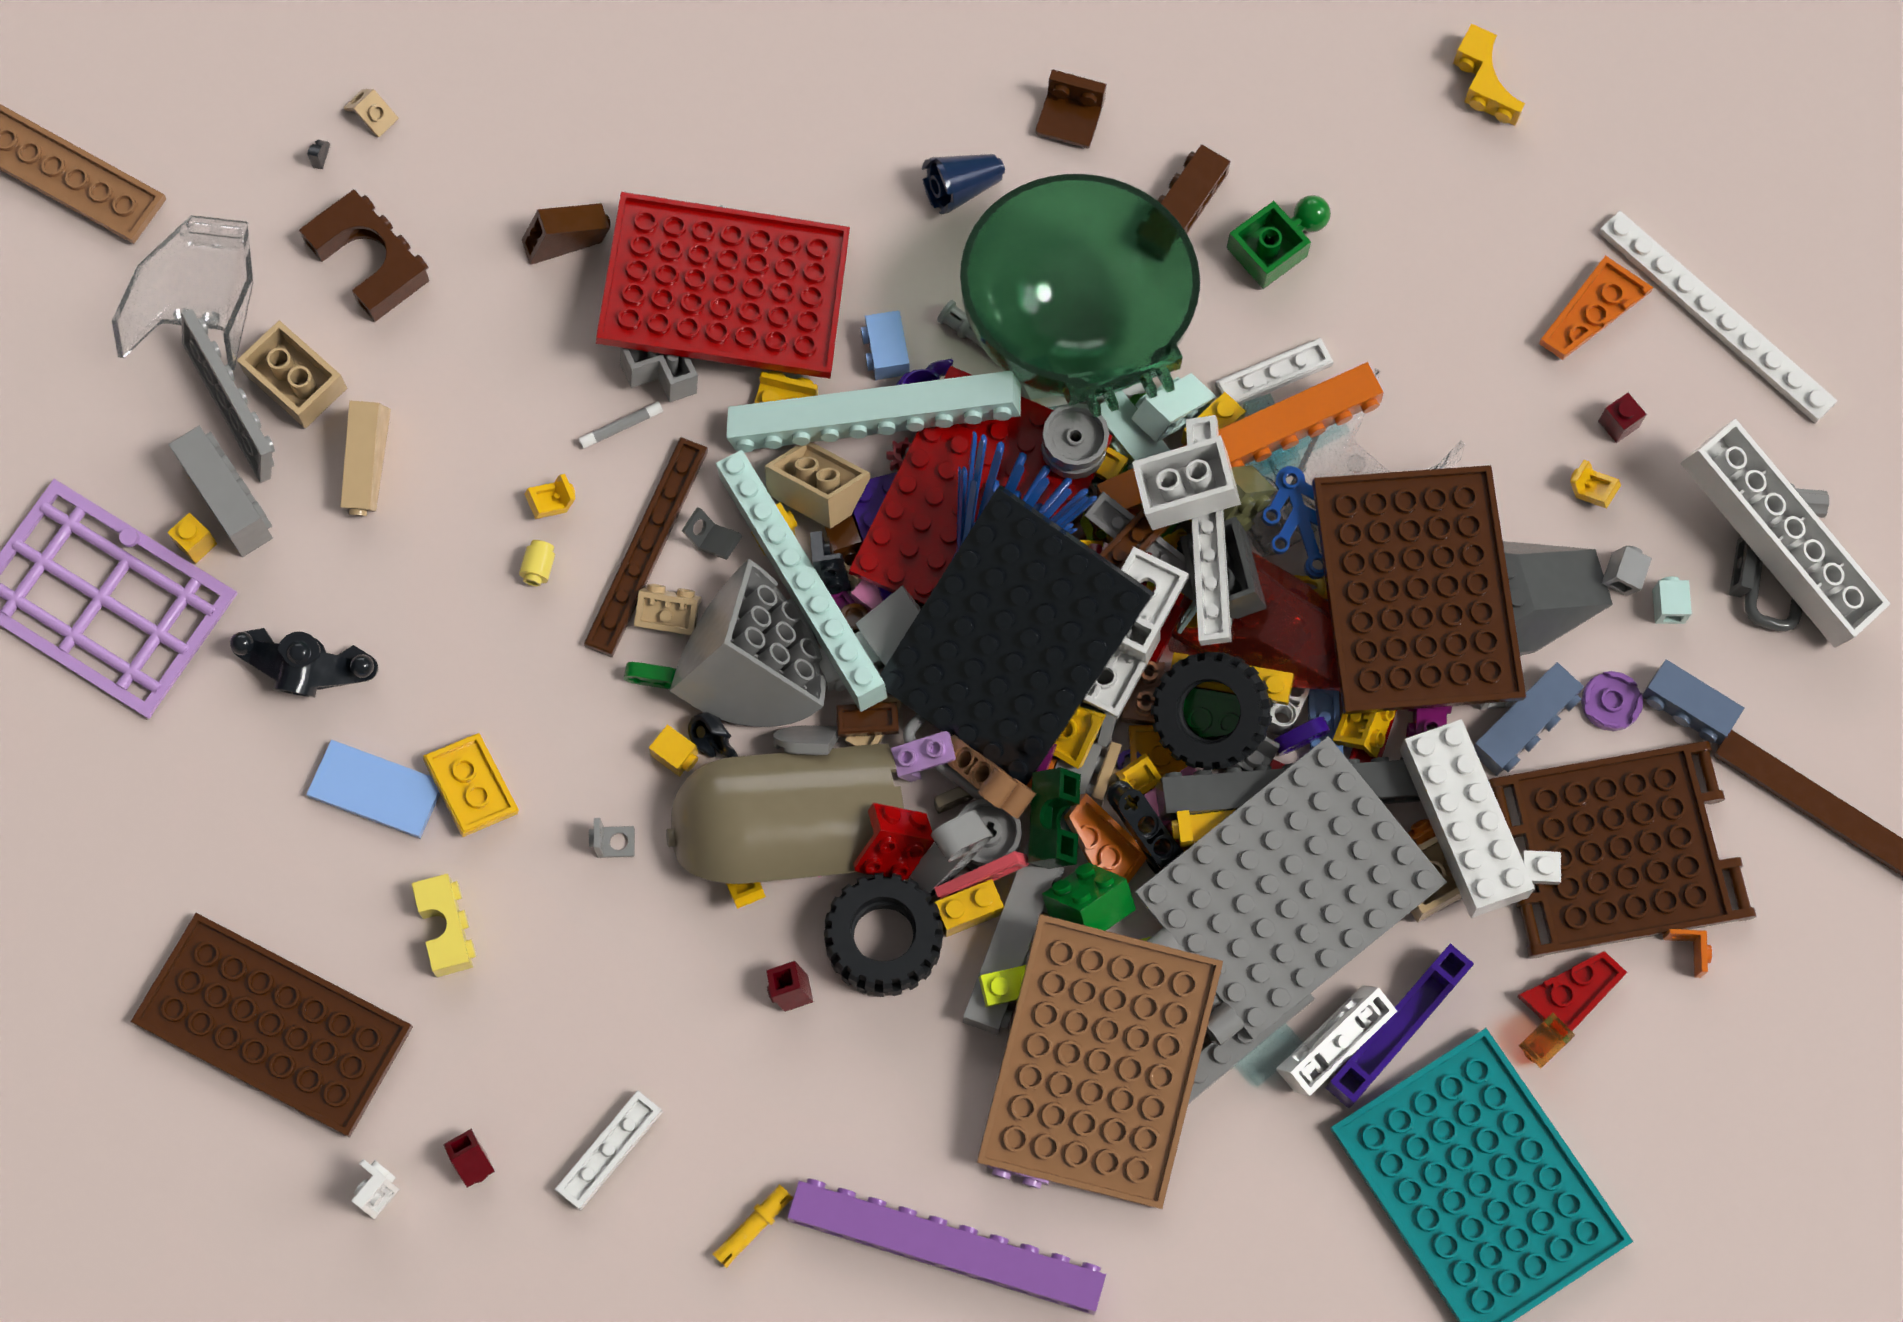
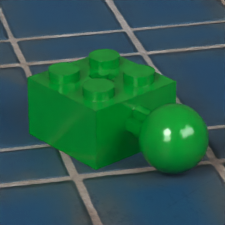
[1226,195,1331,289]

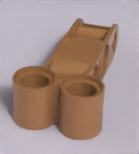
[947,734,1036,819]

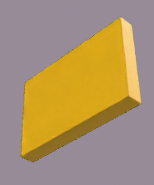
[423,733,519,838]

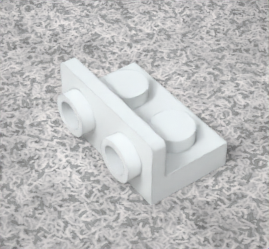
[352,1159,400,1219]

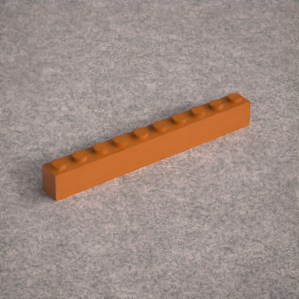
[1097,362,1384,516]

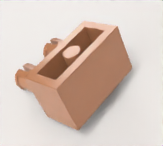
[1121,661,1168,725]

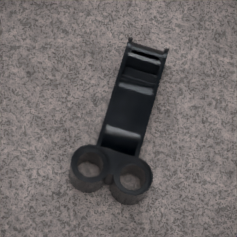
[1107,781,1184,875]

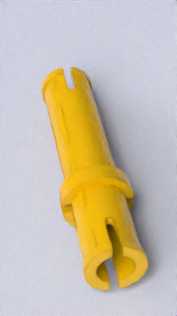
[712,1184,793,1268]

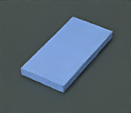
[306,740,440,839]

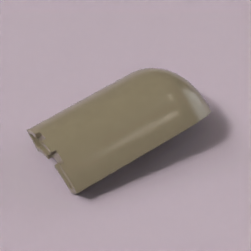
[666,743,904,884]

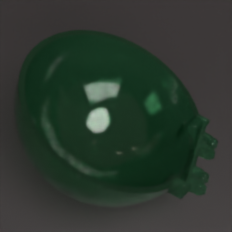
[960,174,1200,418]

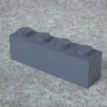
[1474,662,1584,776]

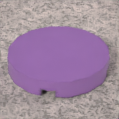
[1581,671,1643,731]

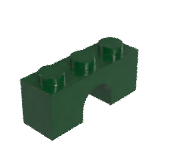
[1028,767,1081,869]

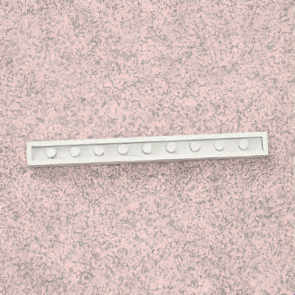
[1599,211,1838,424]

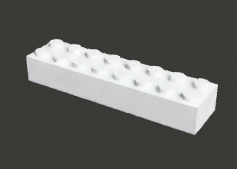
[1680,419,1891,648]

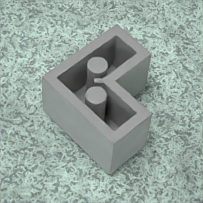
[620,348,698,403]

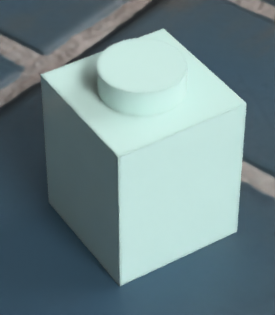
[1652,576,1692,624]

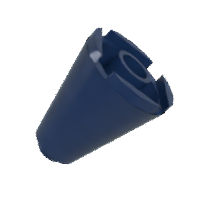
[922,154,1005,215]

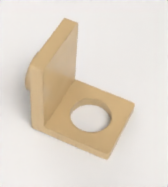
[343,89,399,137]

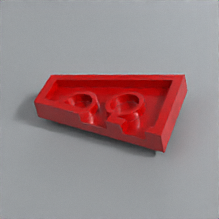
[1517,951,1627,1040]

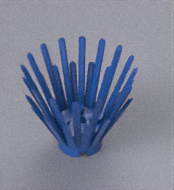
[952,431,1097,559]

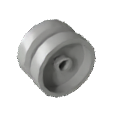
[1041,403,1109,479]
[957,799,1022,870]

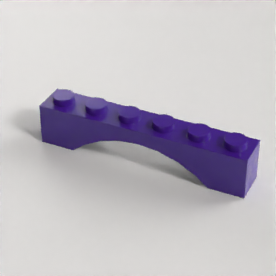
[1326,943,1474,1109]

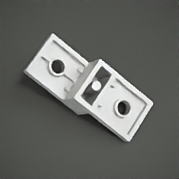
[1083,547,1189,719]

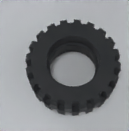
[1151,652,1273,770]
[824,872,943,997]

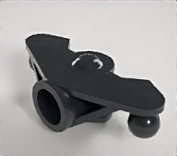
[230,628,378,698]

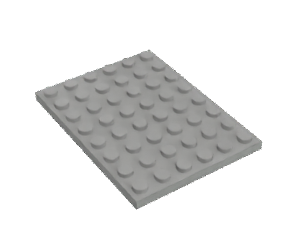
[1135,736,1447,1039]

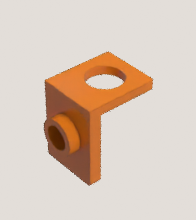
[1663,929,1712,978]

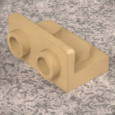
[634,584,702,635]

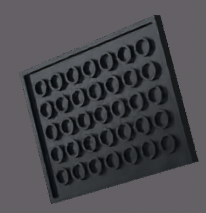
[880,485,1155,786]

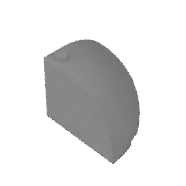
[670,559,826,727]

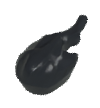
[688,712,738,758]

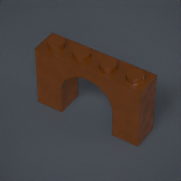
[299,189,430,322]

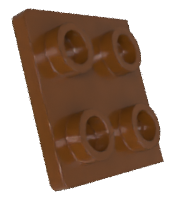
[1036,69,1107,148]

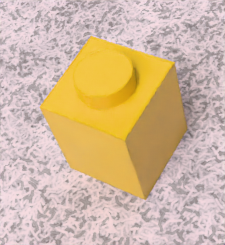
[167,512,218,564]
[649,724,698,777]

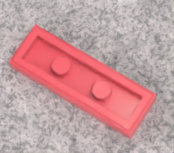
[934,851,1030,899]

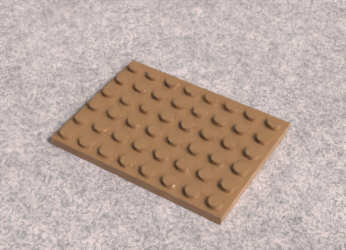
[977,914,1223,1209]

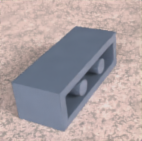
[1642,659,1745,745]

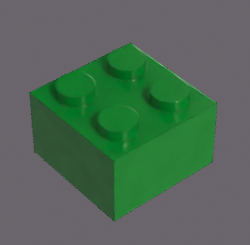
[1042,862,1136,931]

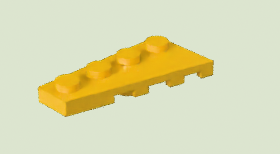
[1054,707,1106,769]

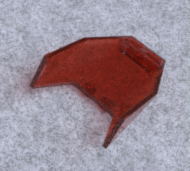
[1167,552,1340,691]

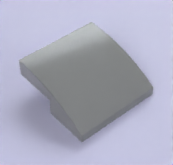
[855,586,921,666]

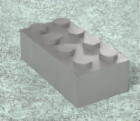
[169,425,273,557]

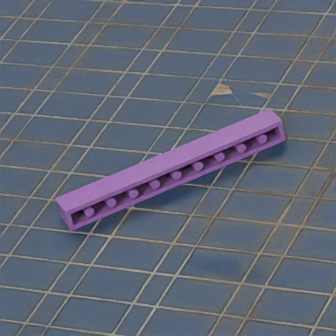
[787,1178,1106,1315]

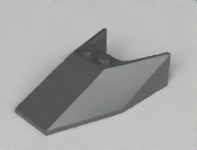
[1503,541,1613,656]

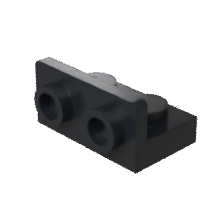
[810,531,851,595]

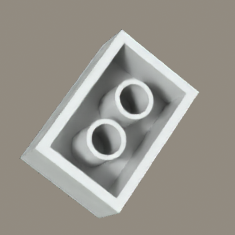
[1132,435,1241,530]

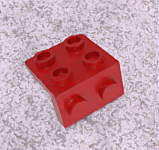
[853,803,934,880]

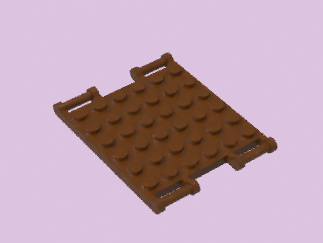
[1488,741,1757,959]

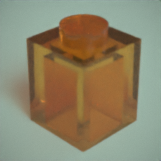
[1518,1013,1575,1069]

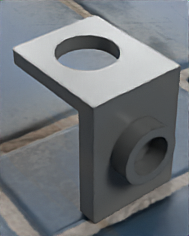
[682,507,742,560]

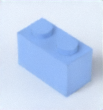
[861,310,910,380]

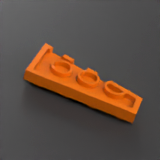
[1539,255,1654,360]

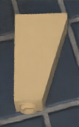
[340,400,391,516]

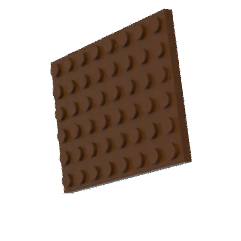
[1312,465,1526,714]

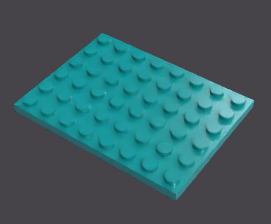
[1330,1028,1633,1322]

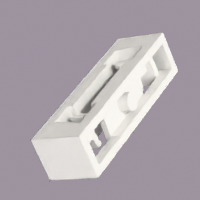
[1276,985,1397,1096]

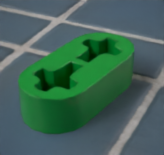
[624,662,676,689]

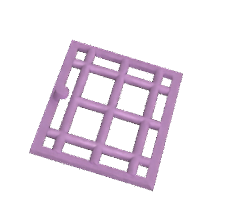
[0,479,238,719]

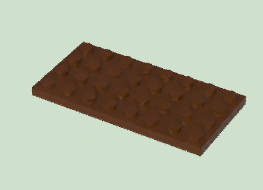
[130,913,413,1138]

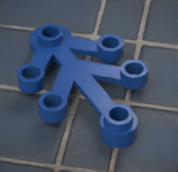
[1261,466,1325,580]

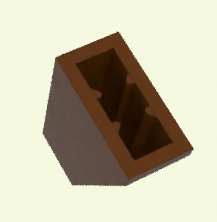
[521,203,610,264]

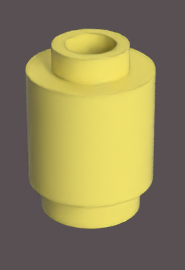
[519,540,555,587]

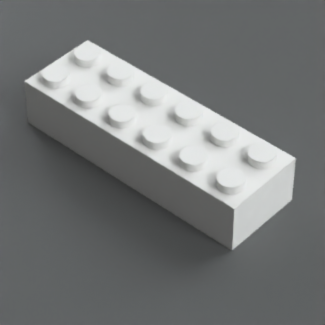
[1400,719,1535,918]

